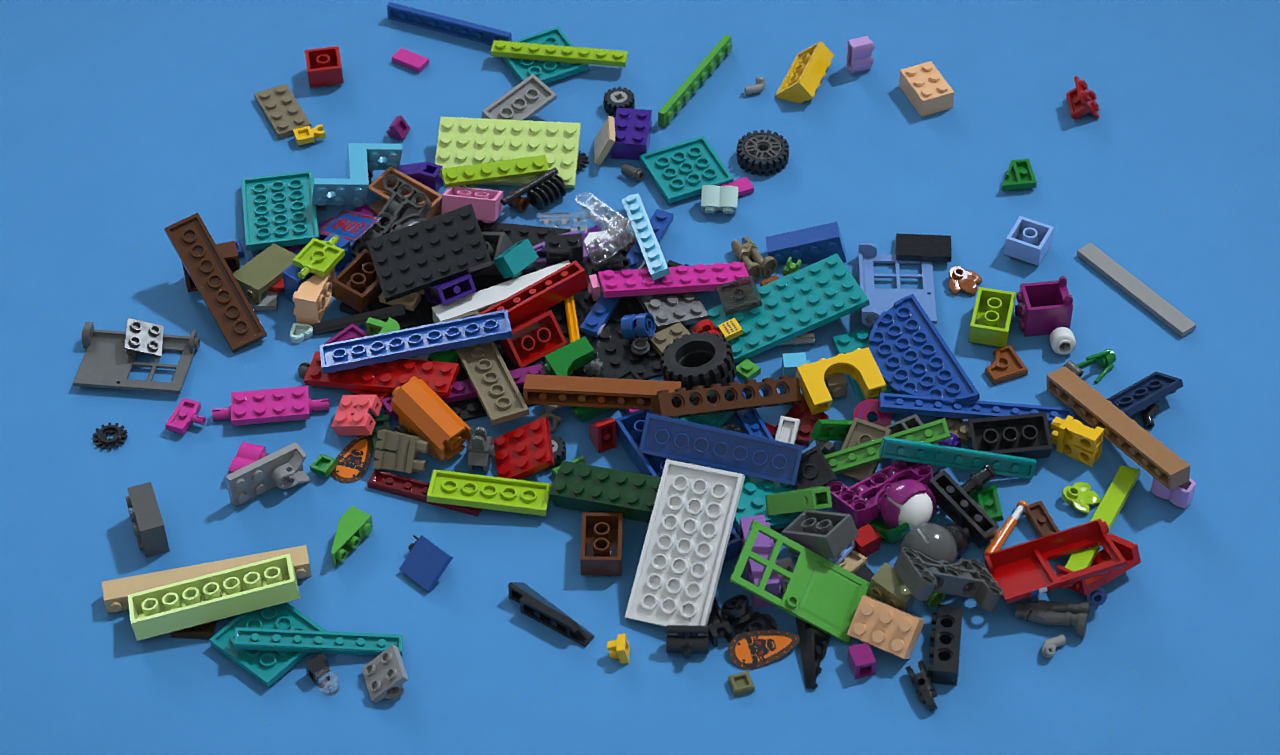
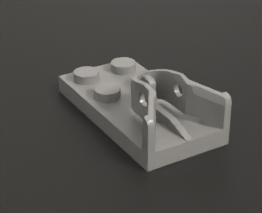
[482,74,557,121]
[226,442,310,507]

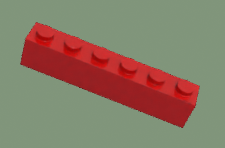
[480,260,589,328]

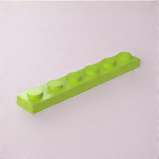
[441,155,549,188]

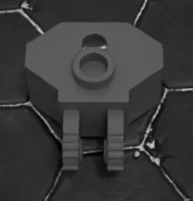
[466,426,495,472]

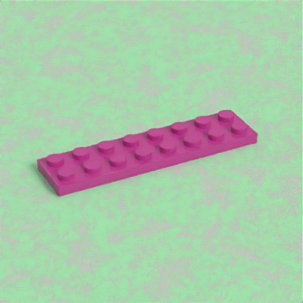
[598,262,751,298]

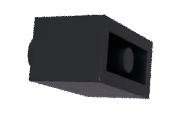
[544,233,583,265]

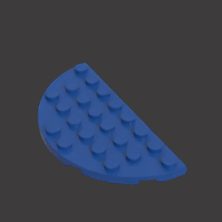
[869,294,980,405]

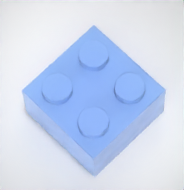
[1004,216,1054,266]

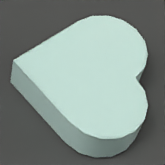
[290,323,314,343]

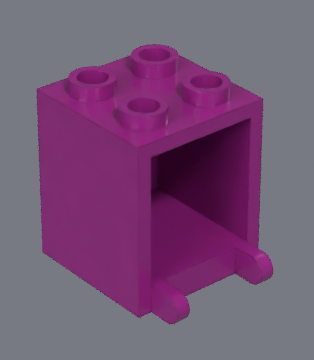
[1015,276,1073,337]

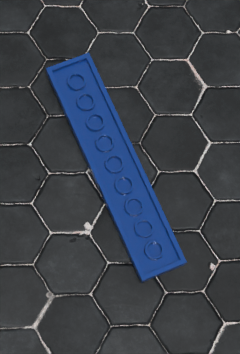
[319,310,513,374]

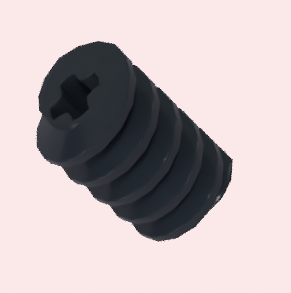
[527,175,566,210]

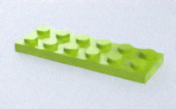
[427,469,551,516]

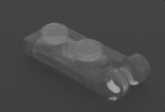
[537,210,588,231]

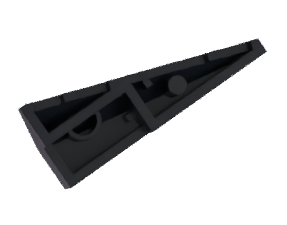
[796,617,830,689]

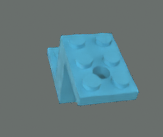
[311,143,402,206]

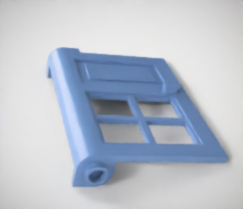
[858,243,937,327]

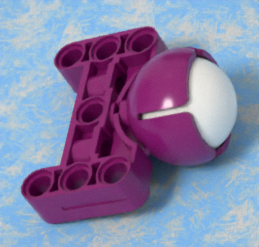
[826,459,936,531]

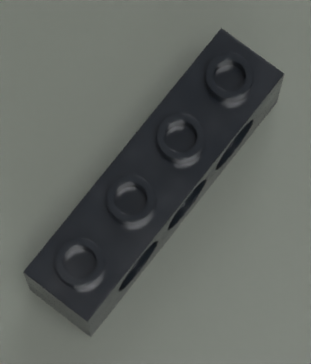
[927,470,999,548]
[928,604,963,686]

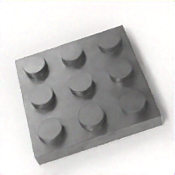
[636,292,709,331]

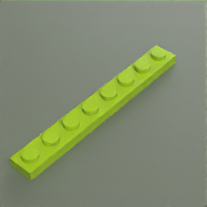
[491,40,628,68]

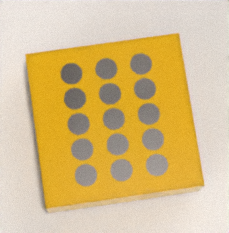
[718,318,744,341]

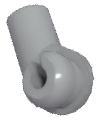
[744,76,766,95]
[1041,635,1066,658]

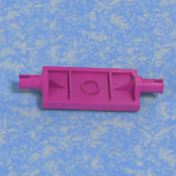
[212,386,330,426]

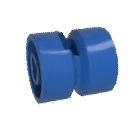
[621,313,656,340]

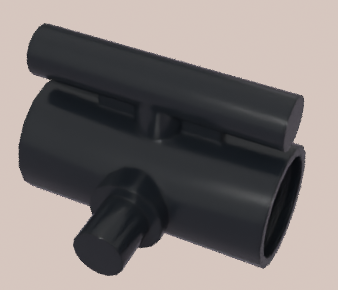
[666,625,709,659]

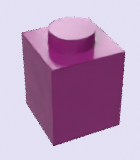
[847,642,876,679]

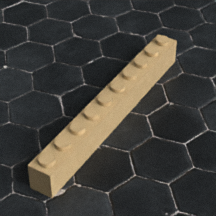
[102,545,311,613]

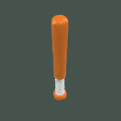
[983,500,1028,555]

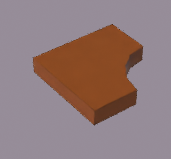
[984,345,1028,385]

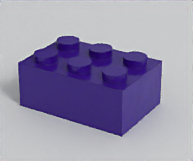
[611,108,652,160]

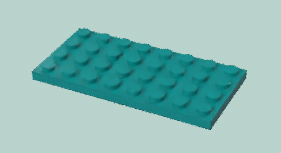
[707,253,870,364]

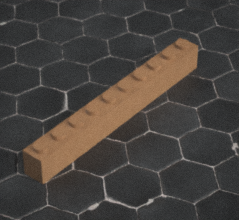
[1047,366,1190,490]

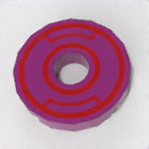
[853,399,892,427]

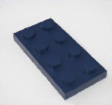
[1107,371,1183,418]

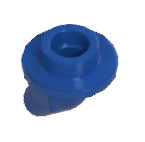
[1086,587,1107,606]

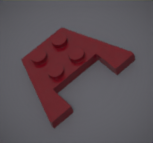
[764,393,829,446]

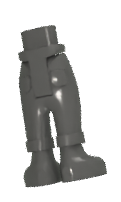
[1015,600,1090,637]

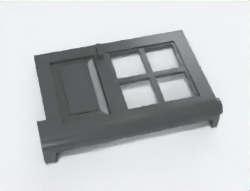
[73,322,200,394]

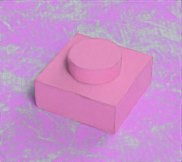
[587,274,601,301]

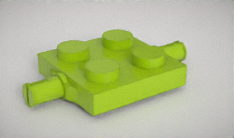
[293,235,345,279]

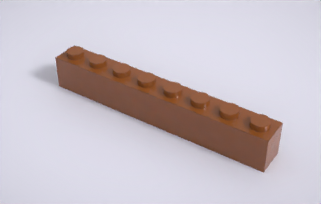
[523,374,681,410]

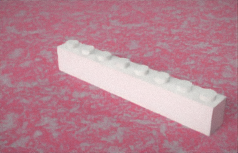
[432,260,570,323]

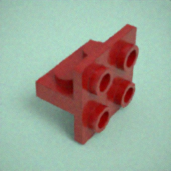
[1066,76,1100,120]

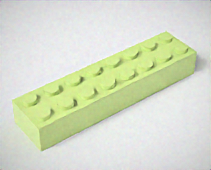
[128,554,300,641]

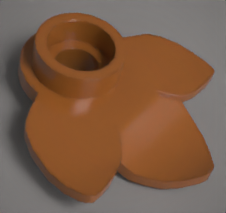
[948,266,983,296]

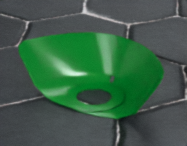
[869,518,910,544]

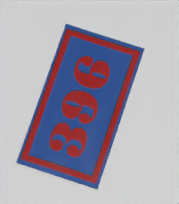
[319,209,381,242]

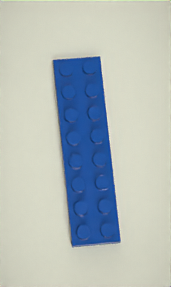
[639,413,803,486]

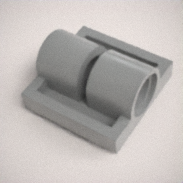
[362,645,408,703]

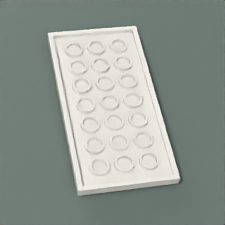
[625,459,745,627]

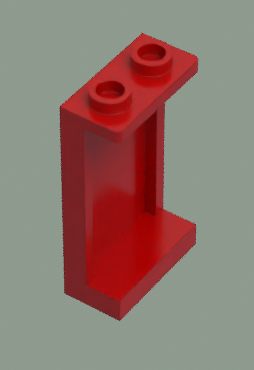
[1055,533,1141,596]

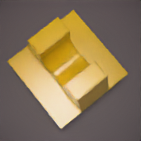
[607,634,630,664]

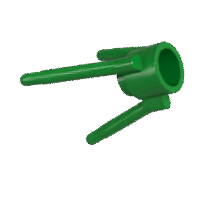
[1076,349,1116,384]

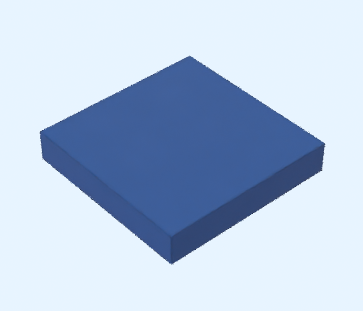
[399,535,453,592]

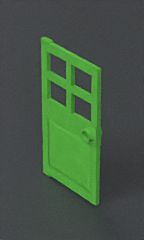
[729,519,870,644]

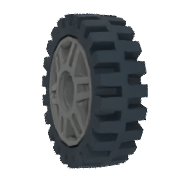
[737,130,789,176]

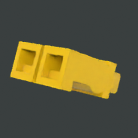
[1050,415,1104,467]

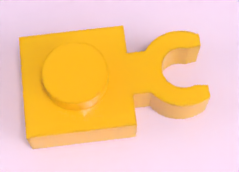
[293,125,326,146]

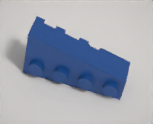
[766,222,847,265]

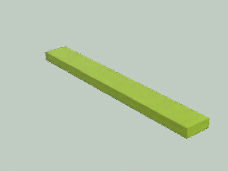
[1065,465,1140,572]

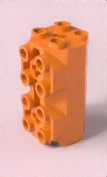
[391,376,472,461]

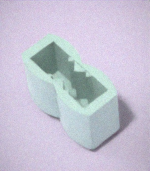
[701,185,739,214]

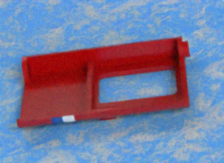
[983,519,1127,604]

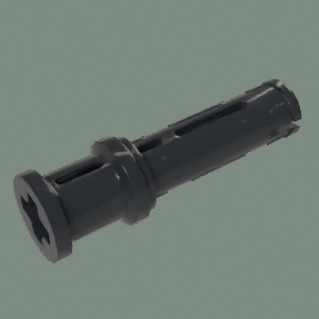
[960,463,997,495]

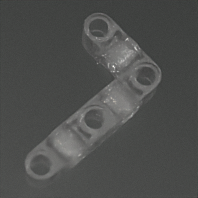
[576,192,635,265]

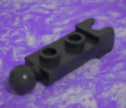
[707,596,733,647]

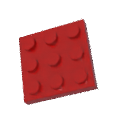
[494,416,554,480]

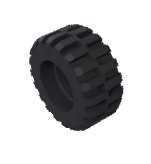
[660,331,736,401]

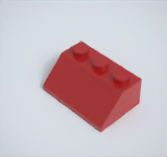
[498,310,568,368]

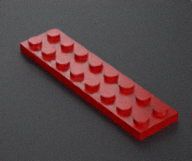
[304,351,460,397]

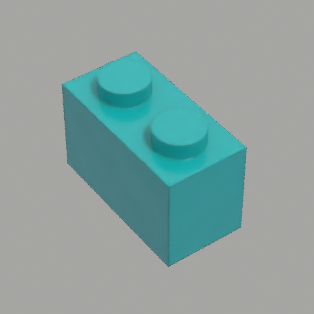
[493,239,539,279]

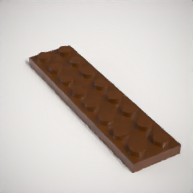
[164,212,267,353]

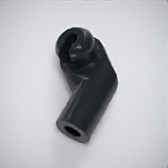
[1141,403,1160,429]

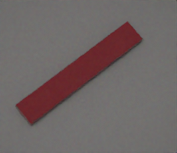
[367,469,482,517]

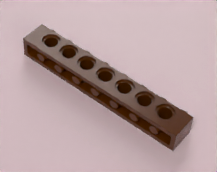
[650,375,802,418]

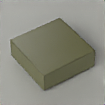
[728,671,755,697]

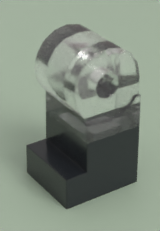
[305,653,339,696]

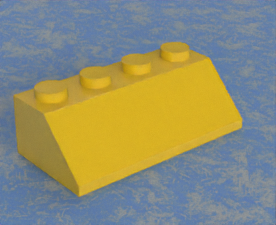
[775,41,834,103]

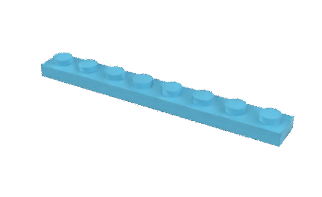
[622,193,670,281]

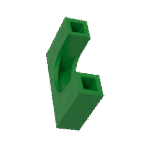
[544,336,612,423]

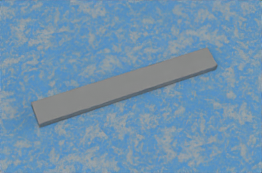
[1077,243,1196,337]

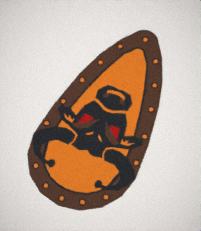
[331,435,373,483]
[728,630,800,670]

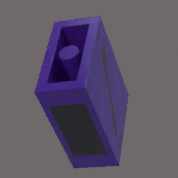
[423,274,476,306]

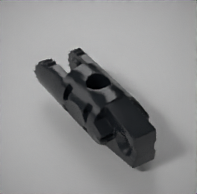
[905,660,938,712]

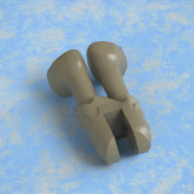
[731,236,778,281]

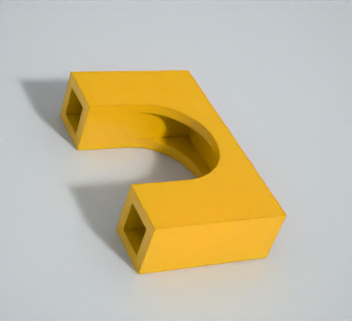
[795,347,886,415]

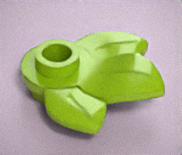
[1062,482,1101,514]

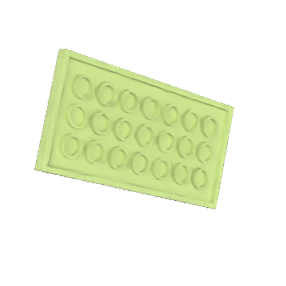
[435,117,581,188]

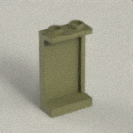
[233,243,297,304]

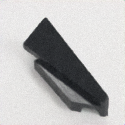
[508,582,594,647]

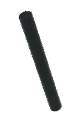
[500,167,558,206]

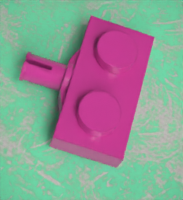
[165,398,206,435]

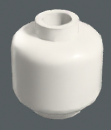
[1049,327,1076,355]

